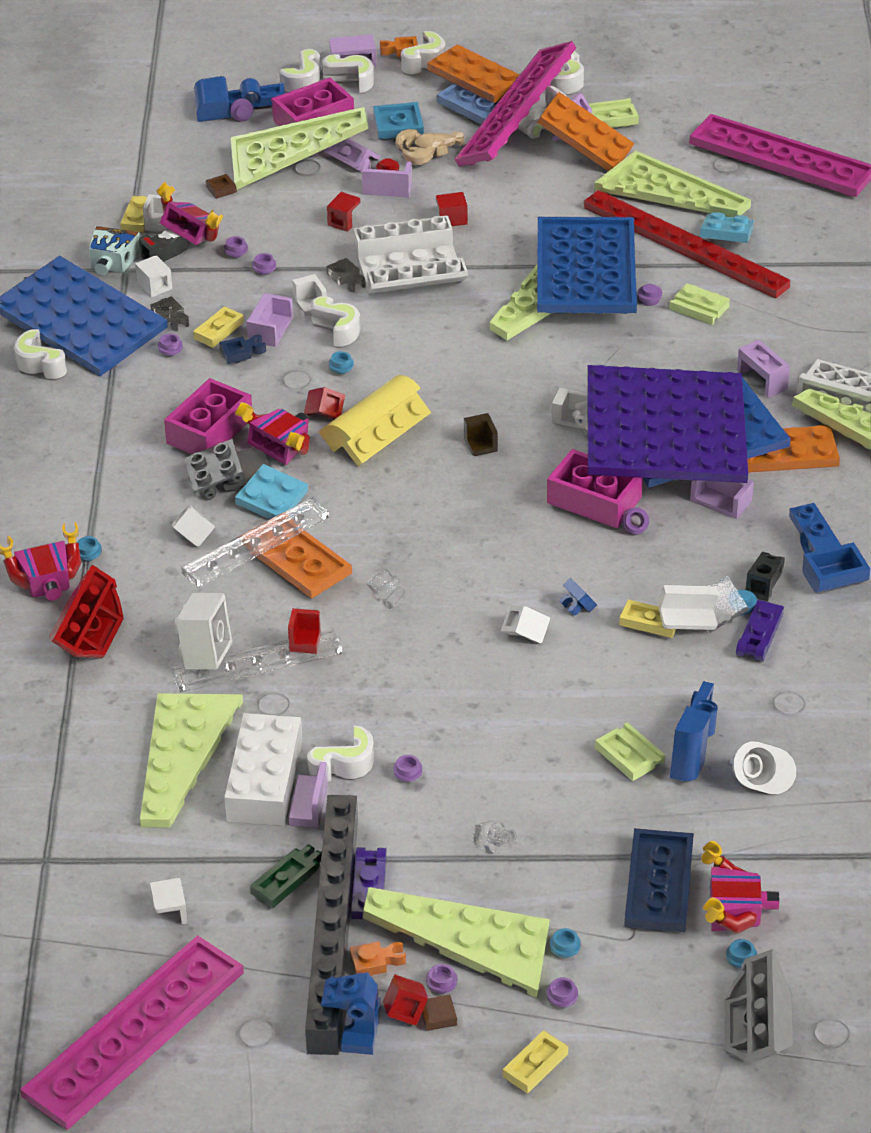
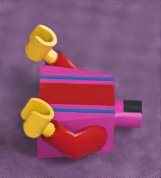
[156,181,223,245]
[235,402,310,465]
[0,522,81,601]
[701,841,779,934]

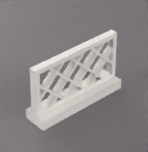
[796,359,871,413]

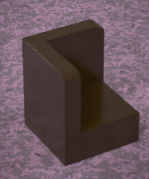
[464,413,498,456]

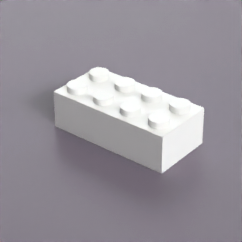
[224,713,302,826]

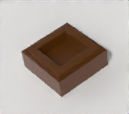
[206,174,237,199]
[422,994,457,1031]

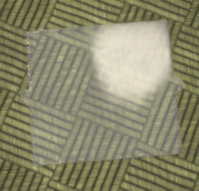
[707,575,749,633]

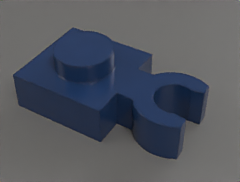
[219,335,266,364]

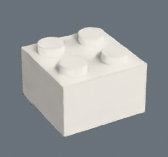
[174,593,232,670]

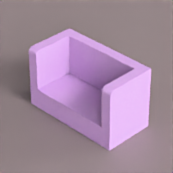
[329,34,377,67]
[362,159,412,197]
[247,293,293,347]
[737,340,790,398]
[690,479,754,519]

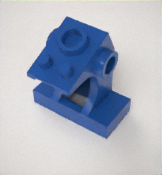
[321,972,381,1055]

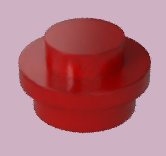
[376,158,399,171]

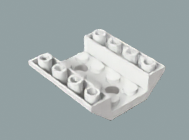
[354,216,468,294]

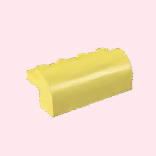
[319,375,432,466]

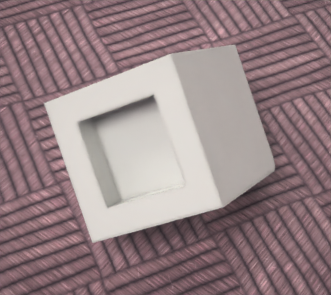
[143,194,167,233]
[135,256,173,297]
[292,274,326,315]
[552,388,587,429]
[172,504,215,546]
[501,605,550,643]
[150,878,188,924]

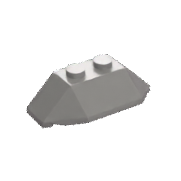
[724,949,793,1063]

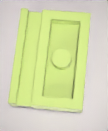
[589,98,639,128]
[669,283,730,325]
[595,722,665,781]

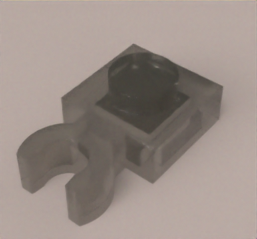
[326,258,365,292]
[150,296,189,332]

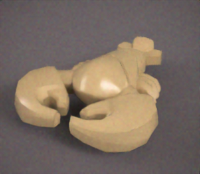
[395,129,465,165]

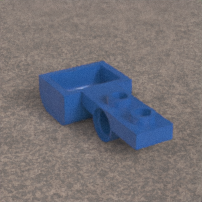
[194,76,285,122]
[789,503,871,593]
[670,681,718,781]

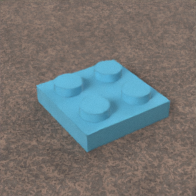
[700,212,754,243]
[235,464,308,520]

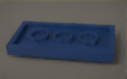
[624,828,694,932]

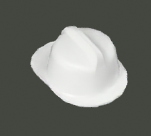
[729,741,796,794]

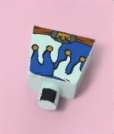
[89,226,141,275]

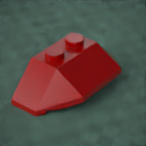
[49,564,124,658]

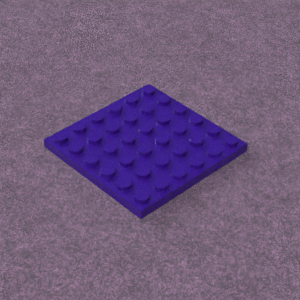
[587,365,748,483]

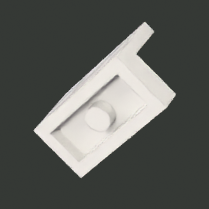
[657,585,719,630]

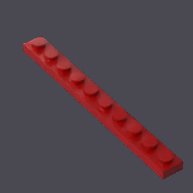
[584,190,791,299]

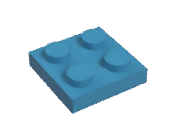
[373,102,424,139]

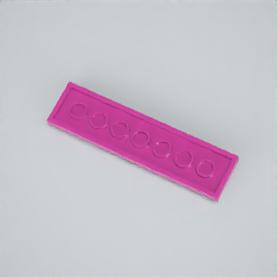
[454,41,576,167]
[689,114,871,197]
[20,935,244,1130]

